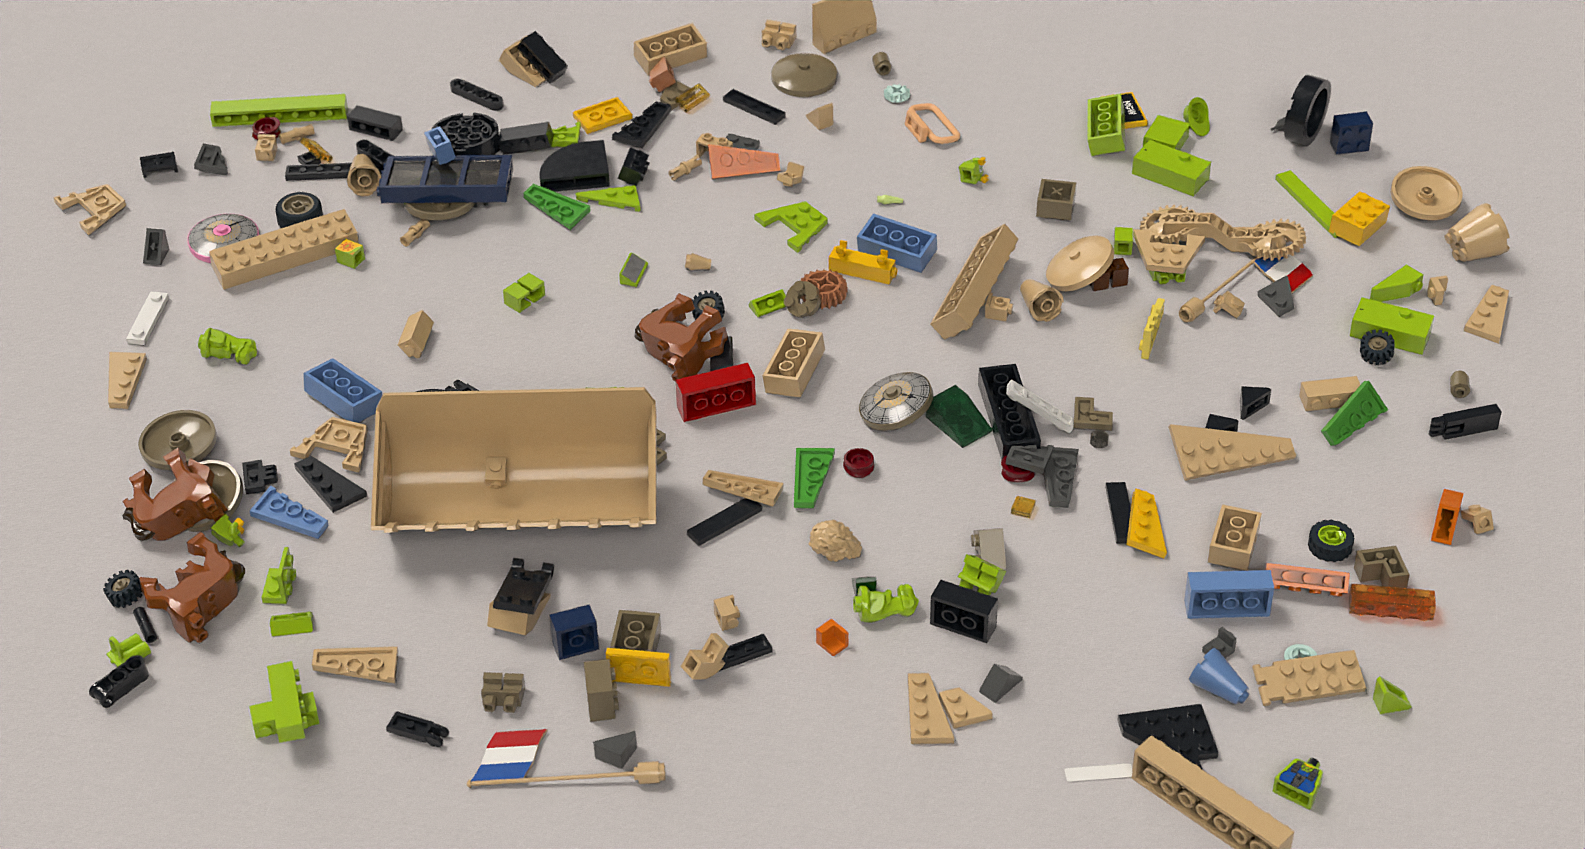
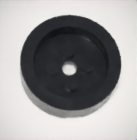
[1284,74,1331,146]
[432,113,500,155]

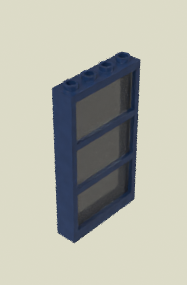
[377,155,513,203]

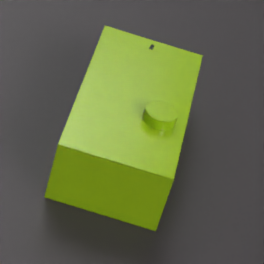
[1087,94,1125,156]
[1132,140,1211,197]
[1349,297,1435,355]

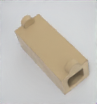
[398,310,434,358]

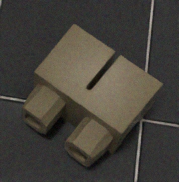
[481,672,525,713]

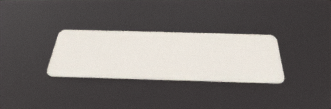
[1065,763,1132,782]

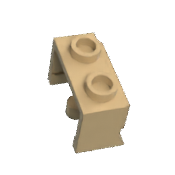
[696,133,733,158]

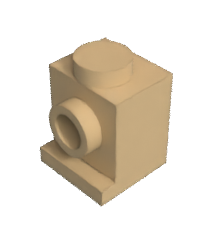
[255,135,278,161]
[985,293,1013,321]
[713,595,740,631]

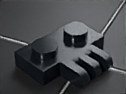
[242,460,278,495]

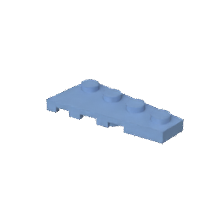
[250,486,329,539]

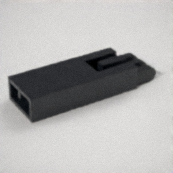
[1428,404,1502,440]

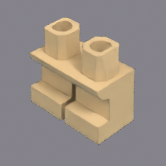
[762,20,796,50]

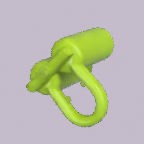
[106,633,151,667]

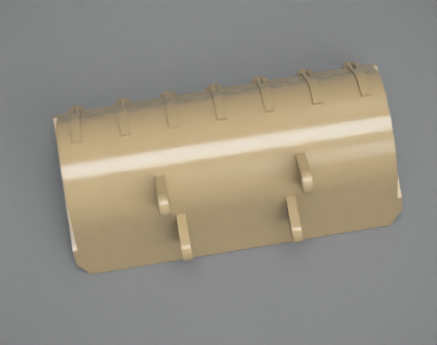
[371,387,657,533]

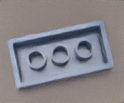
[857,213,937,273]
[303,358,382,423]
[1184,570,1274,619]

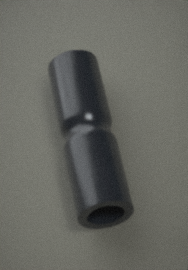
[133,607,157,643]

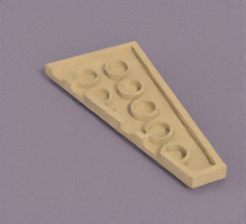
[1168,424,1296,480]

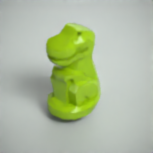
[198,328,257,364]
[853,584,919,623]

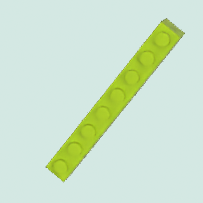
[210,94,348,127]

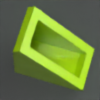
[1373,676,1412,714]

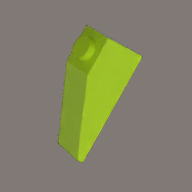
[1370,264,1424,302]

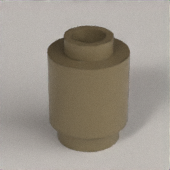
[872,52,892,75]
[1450,371,1470,398]

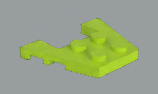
[754,201,828,253]

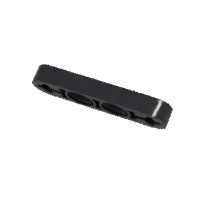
[450,79,504,111]

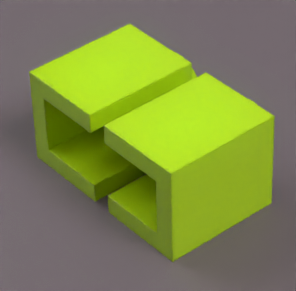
[503,273,545,313]

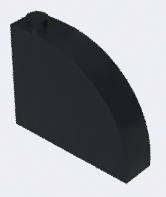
[539,140,610,192]

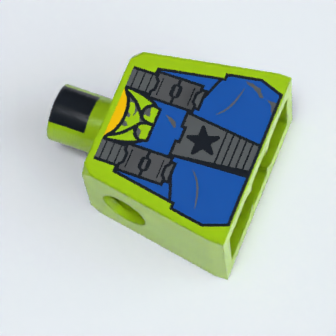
[1272,758,1323,810]

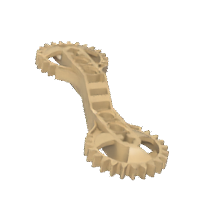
[1140,205,1306,261]

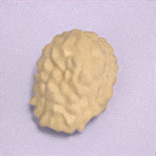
[808,520,862,562]

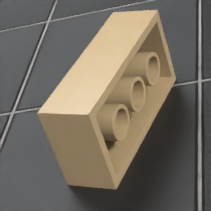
[634,23,707,76]
[762,329,825,397]

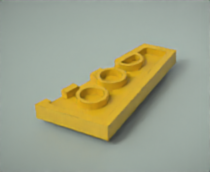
[1127,488,1167,559]

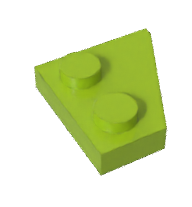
[551,122,581,147]

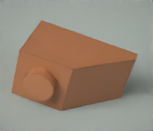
[649,57,676,92]

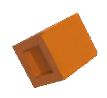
[816,619,848,656]

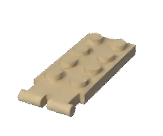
[1252,650,1366,706]

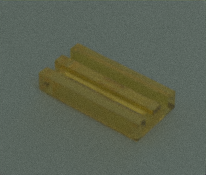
[675,83,710,113]
[300,137,333,163]

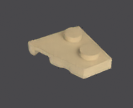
[939,687,992,729]

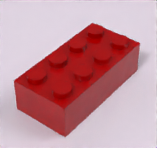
[675,363,756,422]

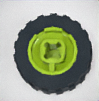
[1308,519,1355,562]

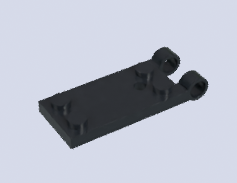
[493,558,554,615]

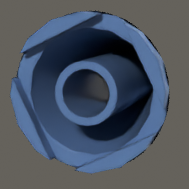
[1189,648,1250,704]

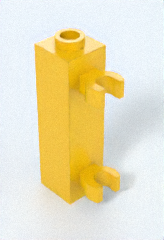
[829,240,898,285]

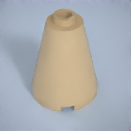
[347,154,381,196]
[1020,279,1064,322]

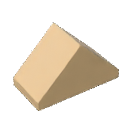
[806,103,833,130]

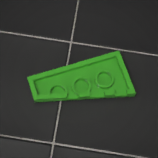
[523,184,590,230]
[1321,381,1388,446]
[794,448,835,508]

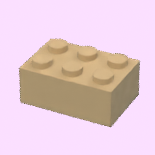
[1208,504,1262,571]

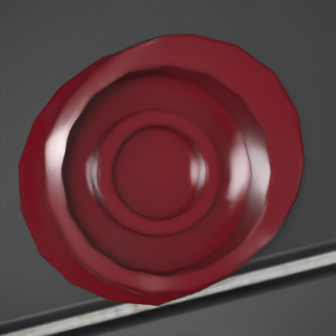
[252,117,281,140]
[843,448,875,478]
[1001,455,1035,482]

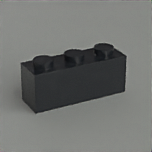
[517,31,568,84]
[347,105,403,141]
[498,122,554,155]

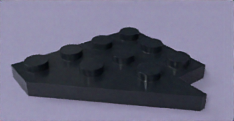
[1117,704,1219,770]

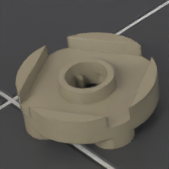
[784,281,821,318]

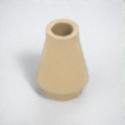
[685,253,711,270]

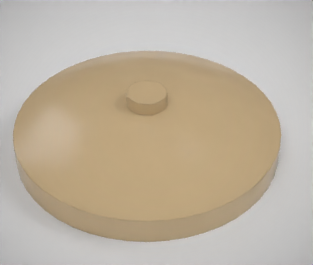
[1390,166,1463,220]
[1046,236,1114,291]

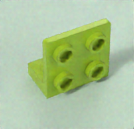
[261,547,296,604]

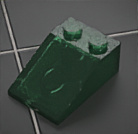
[926,385,992,448]

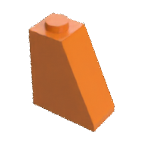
[1431,489,1464,545]

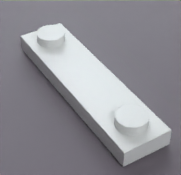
[126,292,169,345]
[1006,380,1074,434]

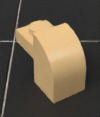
[681,633,729,680]

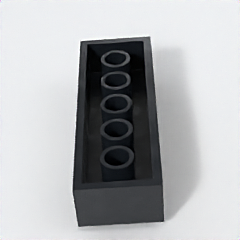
[978,364,1041,460]

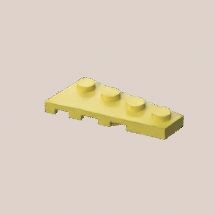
[1139,298,1165,360]

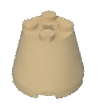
[1445,203,1510,262]

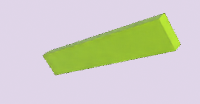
[1275,170,1339,238]

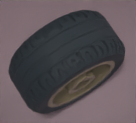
[275,192,323,228]

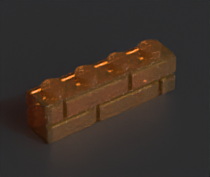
[1349,584,1436,621]

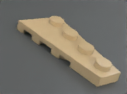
[1464,285,1509,343]
[108,352,147,409]
[703,470,784,506]
[312,647,398,683]
[908,673,954,744]

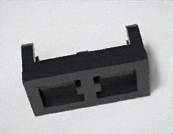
[140,151,178,178]

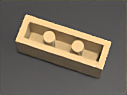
[1299,376,1361,411]

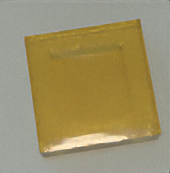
[1011,496,1036,518]

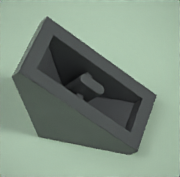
[143,228,169,265]
[979,664,1023,703]
[593,731,637,769]

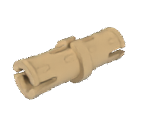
[279,124,315,144]
[668,155,702,181]
[400,219,430,247]

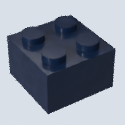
[1330,111,1374,155]
[549,604,599,660]

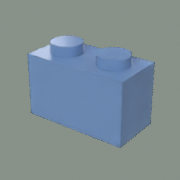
[424,126,456,165]

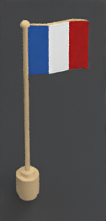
[1179,255,1313,322]
[467,729,665,788]

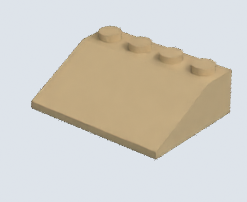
[812,0,877,54]

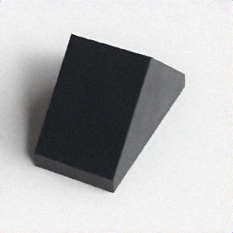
[1240,386,1271,420]
[1205,414,1239,432]

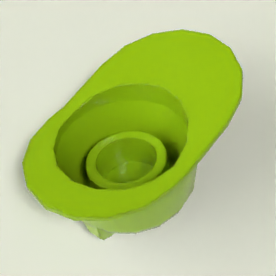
[1183,97,1210,136]

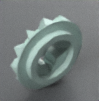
[884,84,910,103]
[1284,644,1317,660]

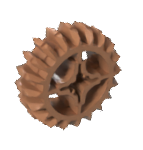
[800,269,848,309]

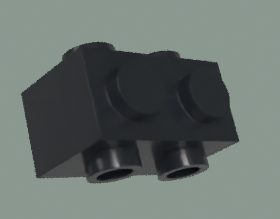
[617,147,650,186]

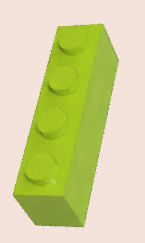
[267,661,308,743]

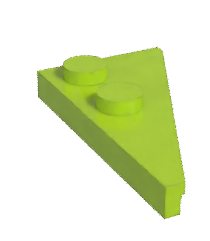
[576,185,641,211]

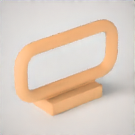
[905,103,960,144]

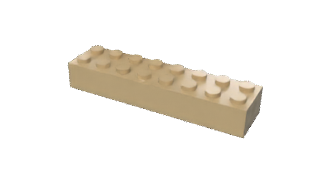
[209,209,359,290]
[930,224,1018,340]
[1131,736,1294,849]

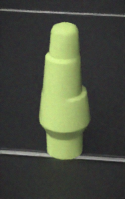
[877,195,903,204]

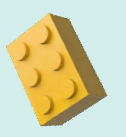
[1329,191,1390,246]

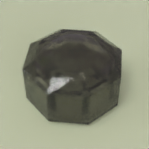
[1090,430,1109,449]

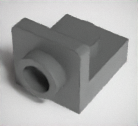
[1202,627,1237,658]

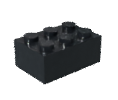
[930,580,998,643]

